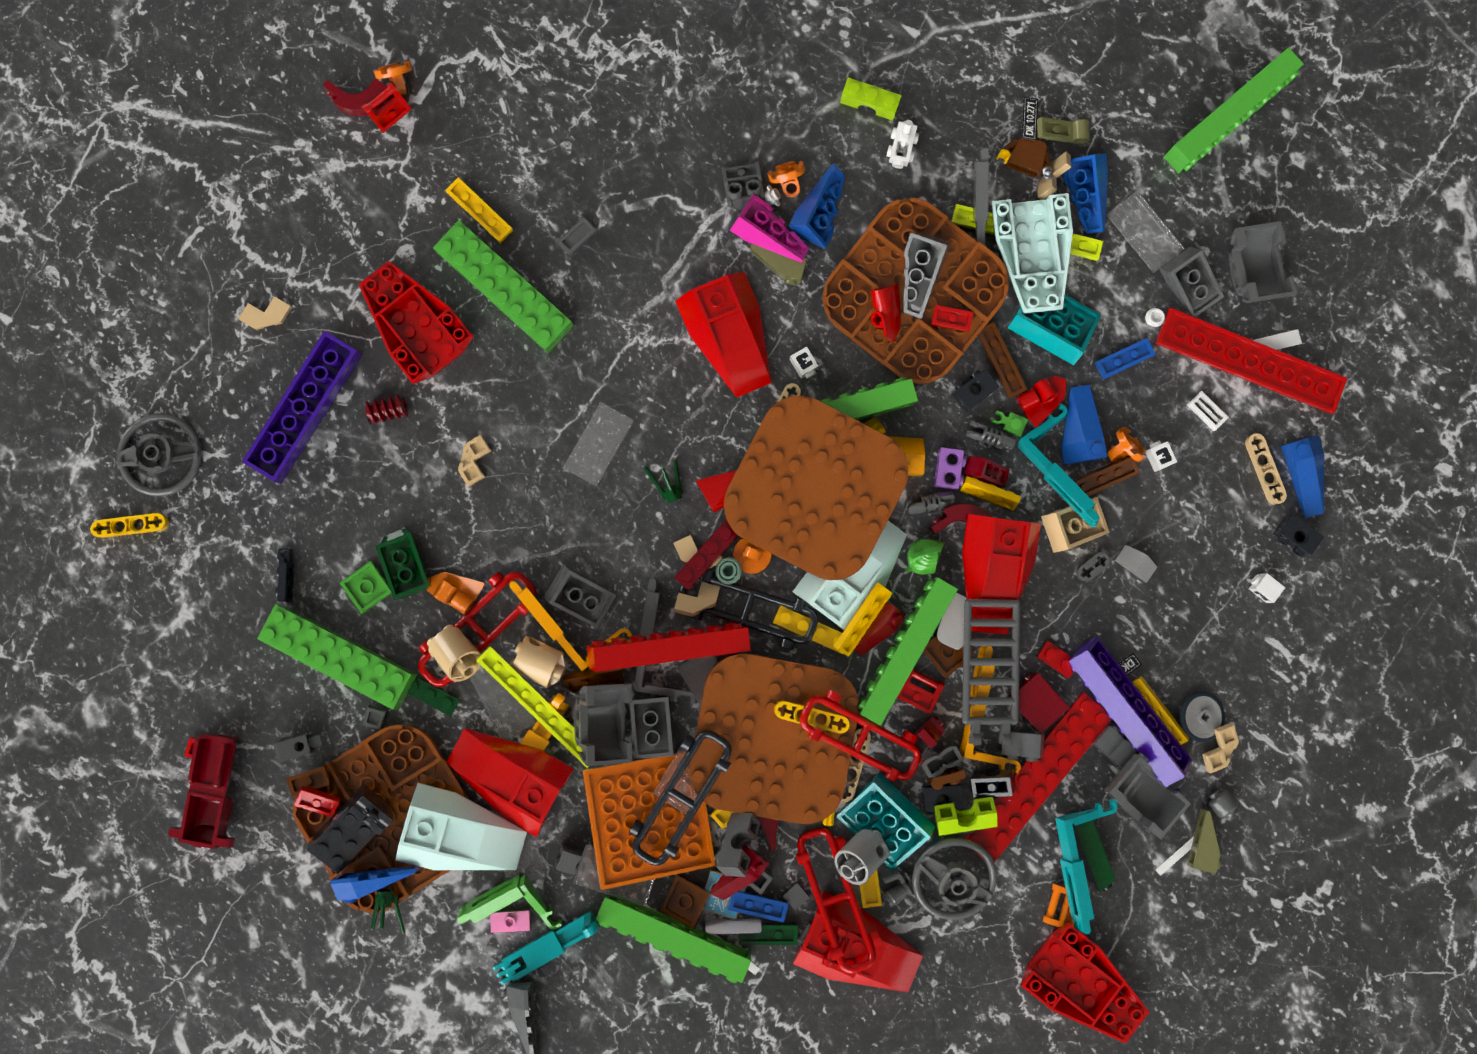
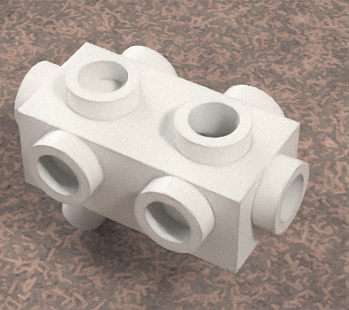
[886,120,919,169]

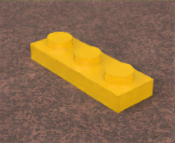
[960,476,1021,511]

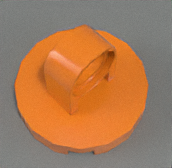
[374,61,412,95]
[767,161,806,198]
[1107,427,1146,463]
[733,539,771,574]

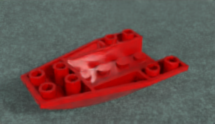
[358,261,474,384]
[675,272,772,398]
[962,514,1041,635]
[446,728,574,837]
[793,890,923,992]
[1020,923,1149,1044]

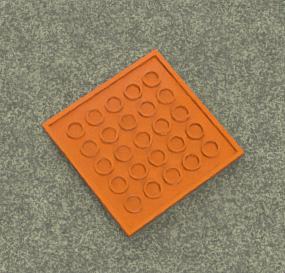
[583,751,716,890]

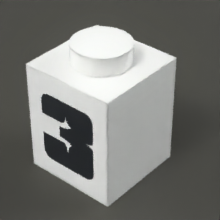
[790,347,818,379]
[1145,441,1177,472]
[1249,573,1285,603]

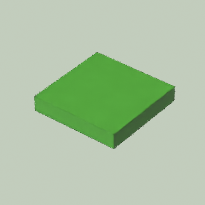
[340,561,391,614]

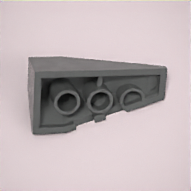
[904,232,951,319]
[504,980,538,1054]

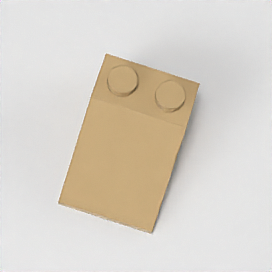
[1041,497,1110,553]

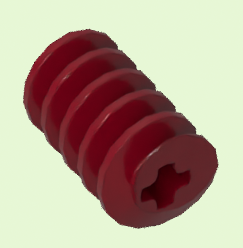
[365,394,408,425]

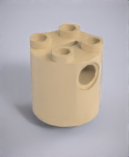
[427,625,481,682]
[509,636,566,688]

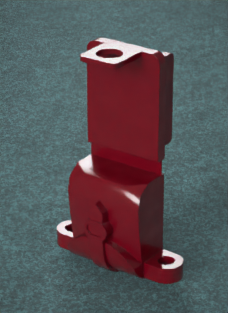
[168,734,237,849]

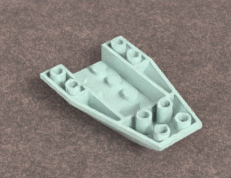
[991,193,1073,313]
[792,521,907,631]
[395,783,527,870]

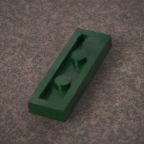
[408,676,461,717]
[739,924,798,945]

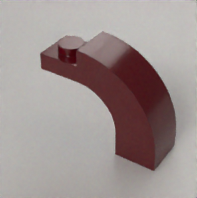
[323,78,394,116]
[929,504,992,534]

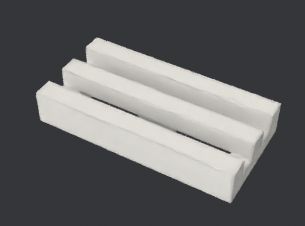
[1187,391,1229,431]

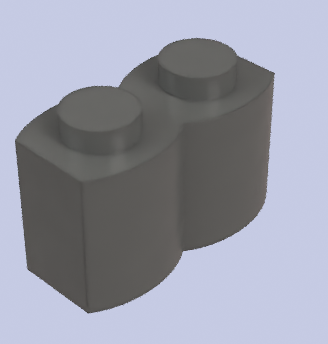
[1092,725,1139,769]
[1002,731,1045,762]
[919,744,963,778]

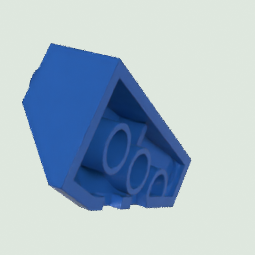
[1063,153,1108,234]
[789,164,845,248]
[1061,385,1107,465]
[1281,435,1324,519]
[330,866,420,903]

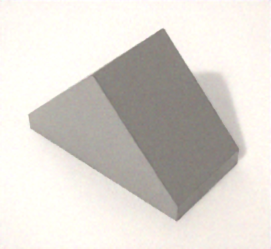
[1114,545,1157,583]

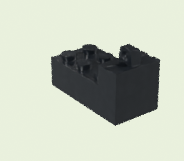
[307,784,393,874]

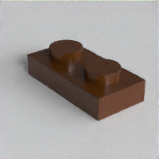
[286,765,332,797]

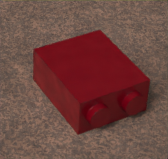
[1007,672,1069,734]

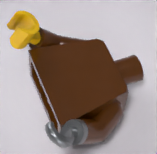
[996,133,1053,179]

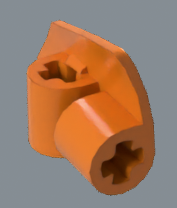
[427,572,485,615]

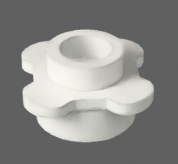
[764,185,781,206]

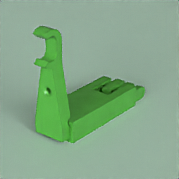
[457,874,562,929]

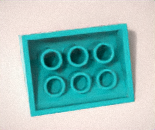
[1008,295,1101,365]
[836,772,936,870]

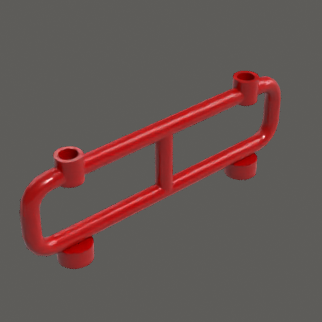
[418,571,537,687]
[800,689,922,782]
[795,827,882,974]

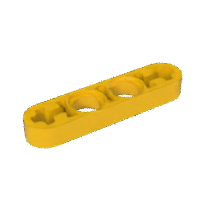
[90,513,169,538]
[774,700,849,733]

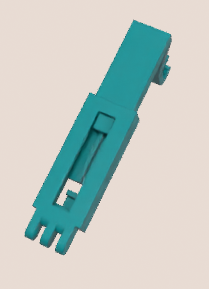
[1018,404,1099,527]
[1055,799,1117,934]
[492,910,601,985]

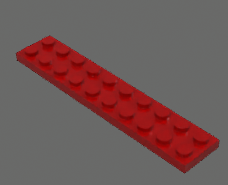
[1155,308,1348,414]
[964,692,1112,862]

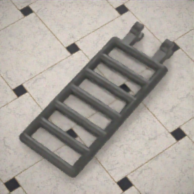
[962,599,1021,745]

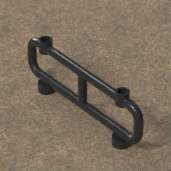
[679,570,818,650]
[629,730,732,866]

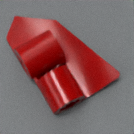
[870,283,901,342]
[1016,376,1066,428]
[696,470,737,513]

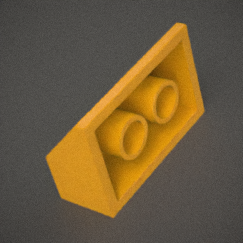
[888,436,925,477]

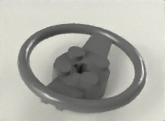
[117,413,202,497]
[912,838,997,920]

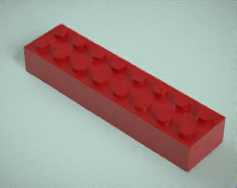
[587,623,751,672]

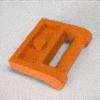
[1042,883,1074,927]

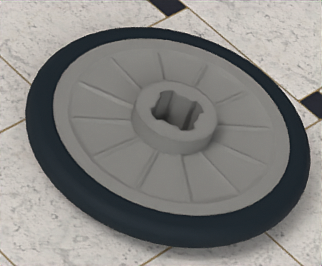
[1180,692,1225,743]

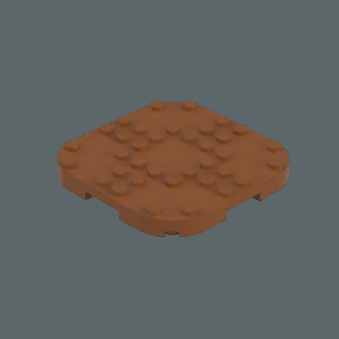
[823,198,1009,384]
[724,396,908,580]
[689,653,859,824]
[293,724,471,913]

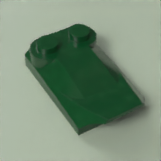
[375,527,431,600]

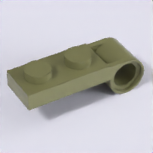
[1037,117,1090,144]

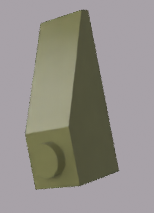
[750,244,807,286]
[1187,808,1221,874]

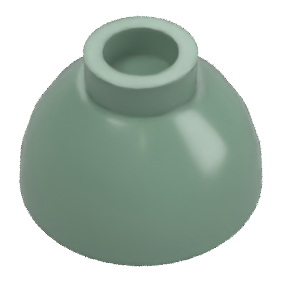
[716,557,742,584]

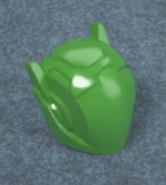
[906,538,945,575]

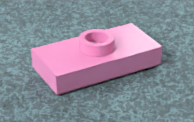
[490,910,531,933]

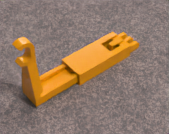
[509,581,632,671]
[959,646,1021,774]
[520,693,570,751]

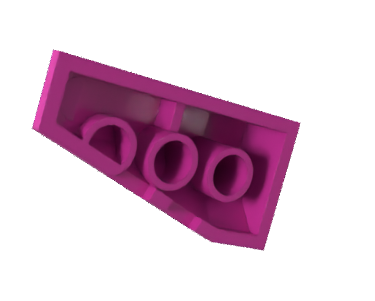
[730,194,809,262]

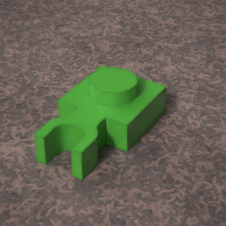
[991,410,1028,438]

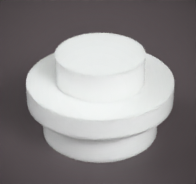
[1145,308,1165,327]

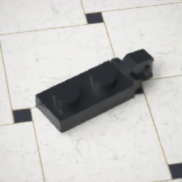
[276,548,294,602]

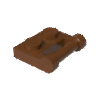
[926,766,967,790]

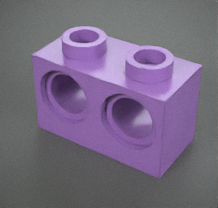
[933,447,966,490]

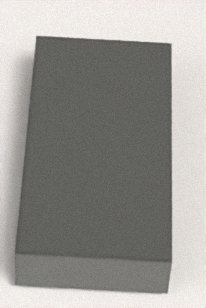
[557,216,597,257]

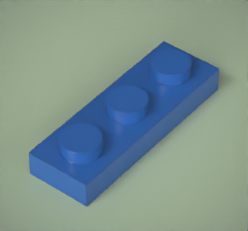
[1095,338,1156,380]
[727,891,789,922]

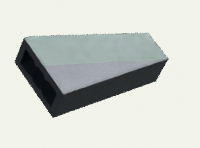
[1053,809,1115,892]

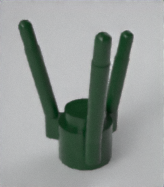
[644,460,683,503]
[371,890,405,934]

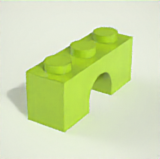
[840,77,902,121]
[934,797,998,836]

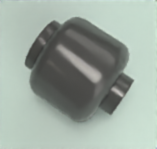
[1208,789,1239,819]

